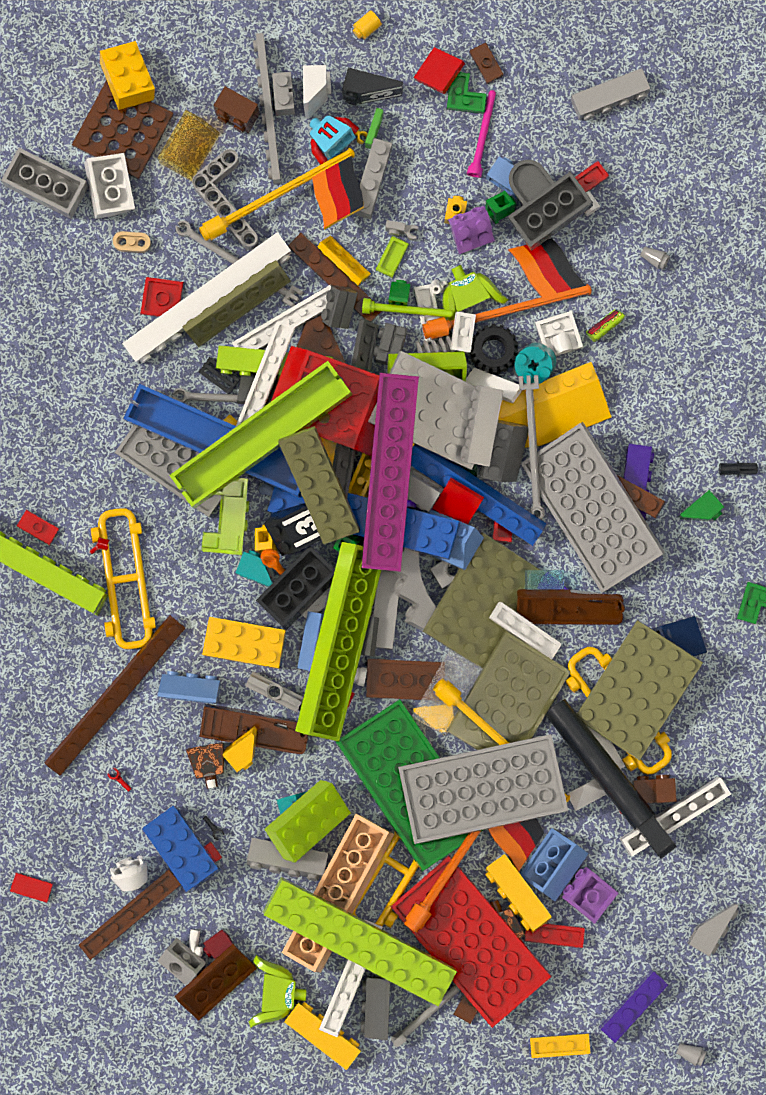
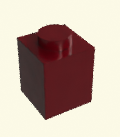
[203,928,234,959]

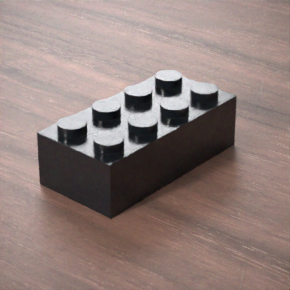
[256,546,335,630]

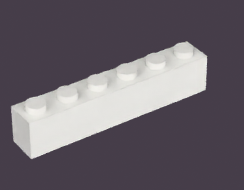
[619,777,731,856]

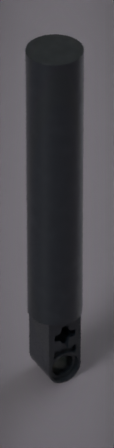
[545,699,677,859]

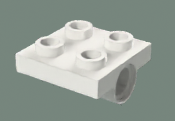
[535,311,583,356]

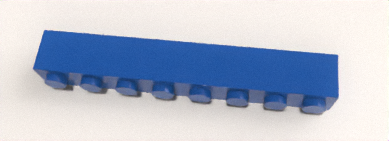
[411,444,546,546]

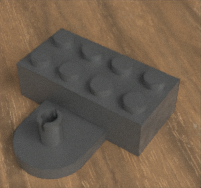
[508,160,593,251]

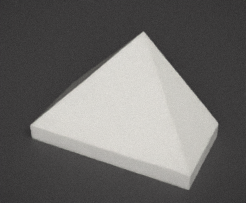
[567,779,606,811]

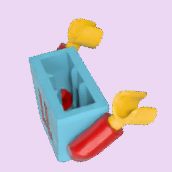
[310,115,368,165]

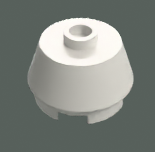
[110,855,148,891]

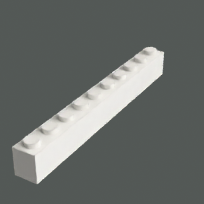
[122,232,292,364]

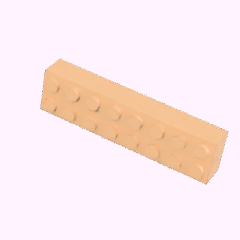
[282,814,395,973]

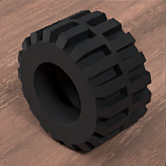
[470,324,518,375]

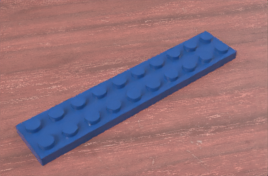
[267,487,460,560]

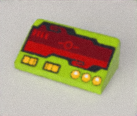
[586,309,625,342]

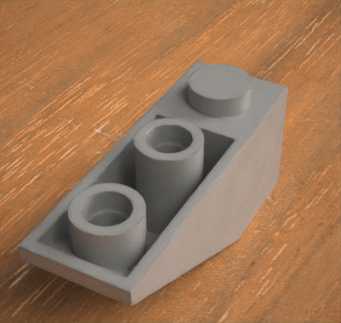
[687,903,739,956]

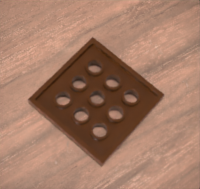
[72,80,174,180]

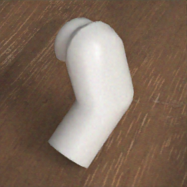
[431,280,448,294]
[189,929,203,957]

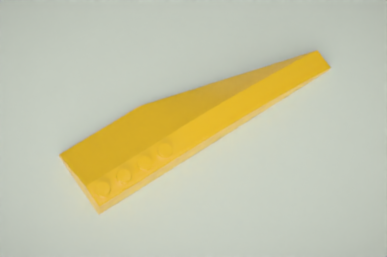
[412,362,611,448]

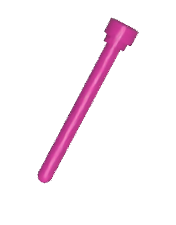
[467,90,496,178]

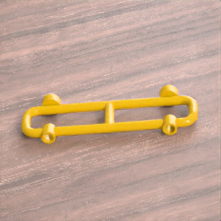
[91,508,156,649]
[565,647,672,775]
[352,832,419,928]

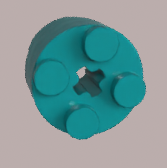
[515,343,557,384]

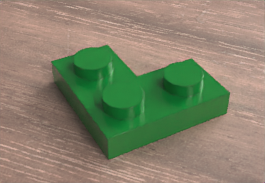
[447,72,486,114]
[736,582,766,625]

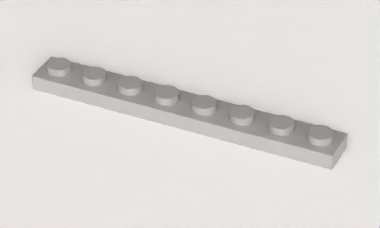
[253,33,281,184]

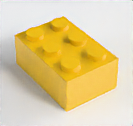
[100,41,155,110]

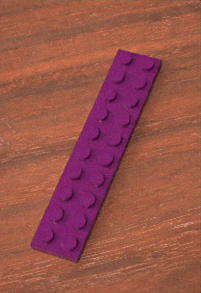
[361,373,419,572]

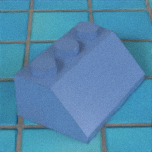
[428,510,484,570]
[297,611,324,671]
[158,671,221,704]
[520,828,589,901]

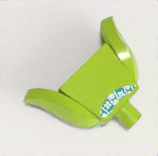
[443,265,509,321]
[248,955,306,1028]

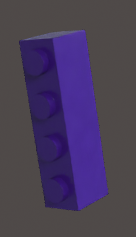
[623,444,654,519]
[599,970,668,1043]

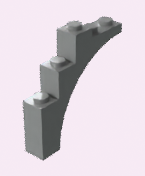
[393,548,436,631]

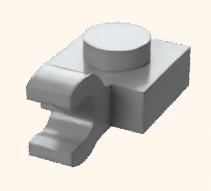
[385,220,418,241]

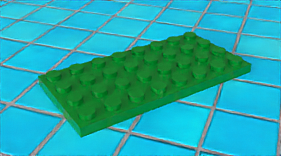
[335,699,484,872]

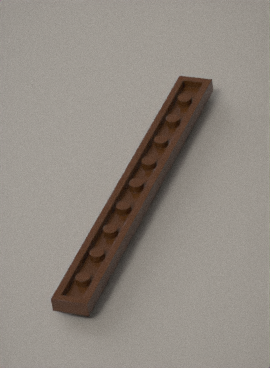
[44,615,185,776]

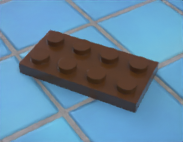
[366,659,445,701]
[174,944,257,1021]

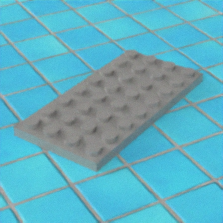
[521,422,665,593]
[398,734,568,844]

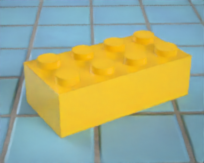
[202,617,286,669]

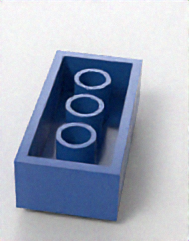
[142,805,221,893]

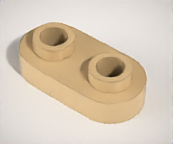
[113,231,151,253]

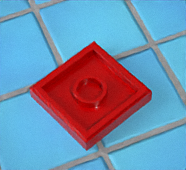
[413,47,465,94]
[140,277,184,317]
[432,478,484,524]

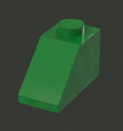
[388,280,410,306]
[678,490,724,521]

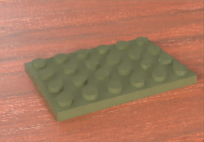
[422,532,544,669]
[577,620,704,761]
[446,631,570,750]

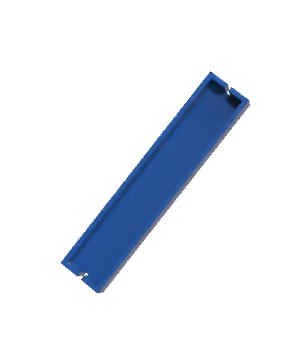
[123,384,302,498]

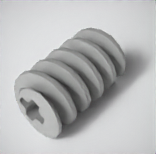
[416,336,457,353]

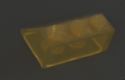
[158,110,220,181]

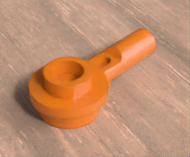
[260,549,285,575]

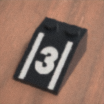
[342,67,403,105]
[264,503,321,556]

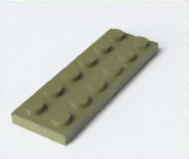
[182,260,291,348]
[278,426,360,544]

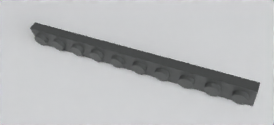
[333,319,379,498]

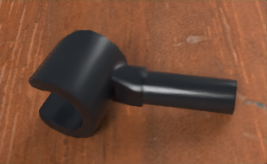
[203,816,224,840]

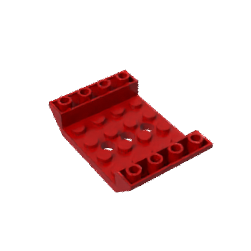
[271,346,379,457]

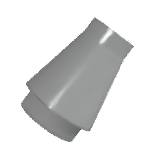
[640,246,670,269]
[676,1043,707,1066]

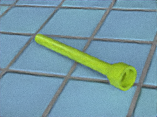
[362,298,454,318]

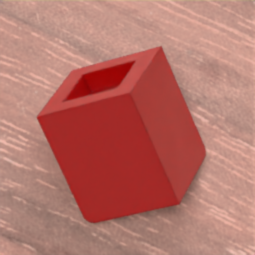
[492,522,512,544]

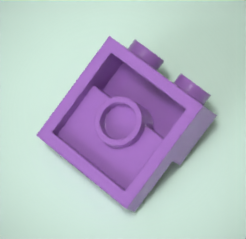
[448,206,495,254]
[562,867,618,924]

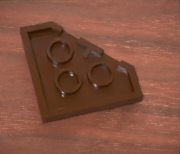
[297,316,346,363]

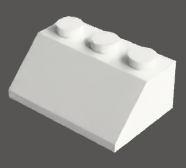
[303,65,331,119]
[84,153,135,219]

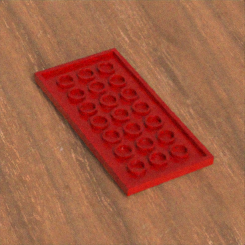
[390,855,552,1028]

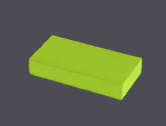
[376,236,409,278]

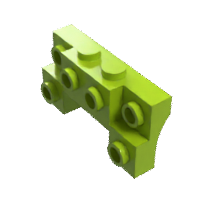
[201,477,249,555]

